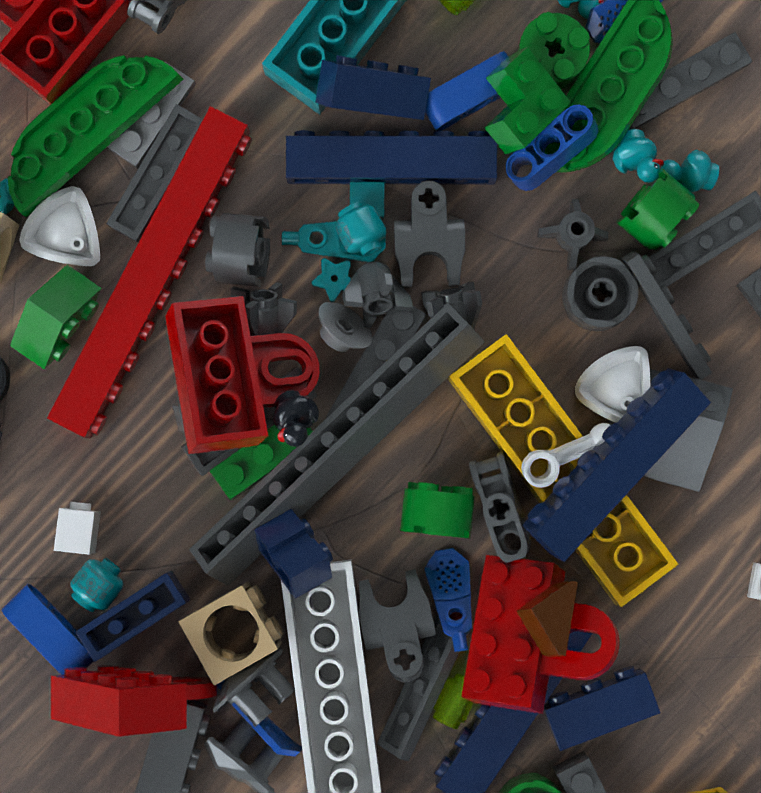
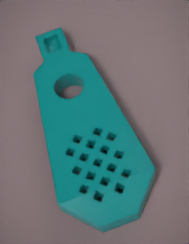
[282,221,386,263]

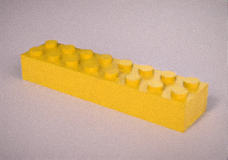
[448,334,679,607]

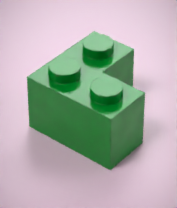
[484,47,571,154]
[10,265,101,369]

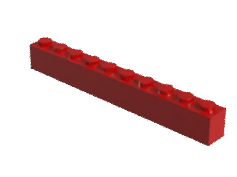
[47,106,252,439]

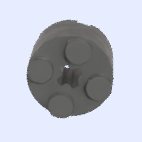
[205,213,270,287]
[562,256,639,331]

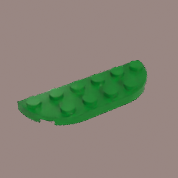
[531,0,673,173]
[8,55,184,218]

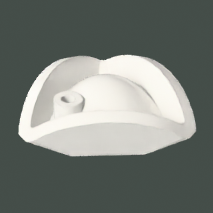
[19,186,100,266]
[575,346,650,423]

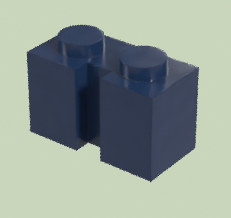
[254,509,333,599]

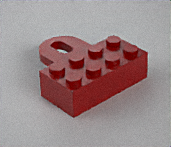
[0,0,131,105]
[165,296,320,454]
[461,555,620,714]
[51,665,218,737]

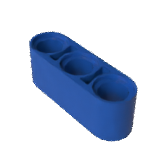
[425,51,508,131]
[506,104,598,191]
[2,584,94,675]

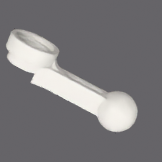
[521,423,611,488]

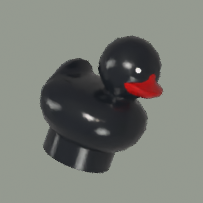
[273,390,319,447]

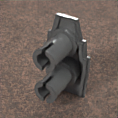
[213,648,295,727]
[204,718,286,793]

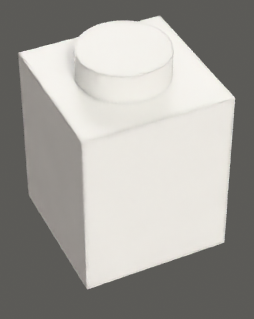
[54,502,101,555]

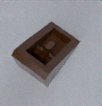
[517,581,578,657]

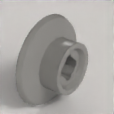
[319,302,372,352]

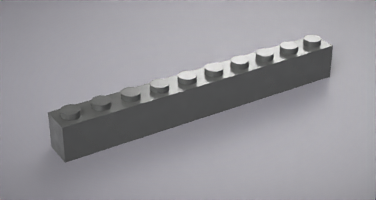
[189,303,485,586]

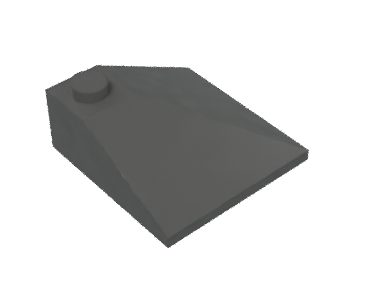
[608,369,733,492]

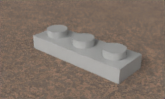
[108,62,196,169]

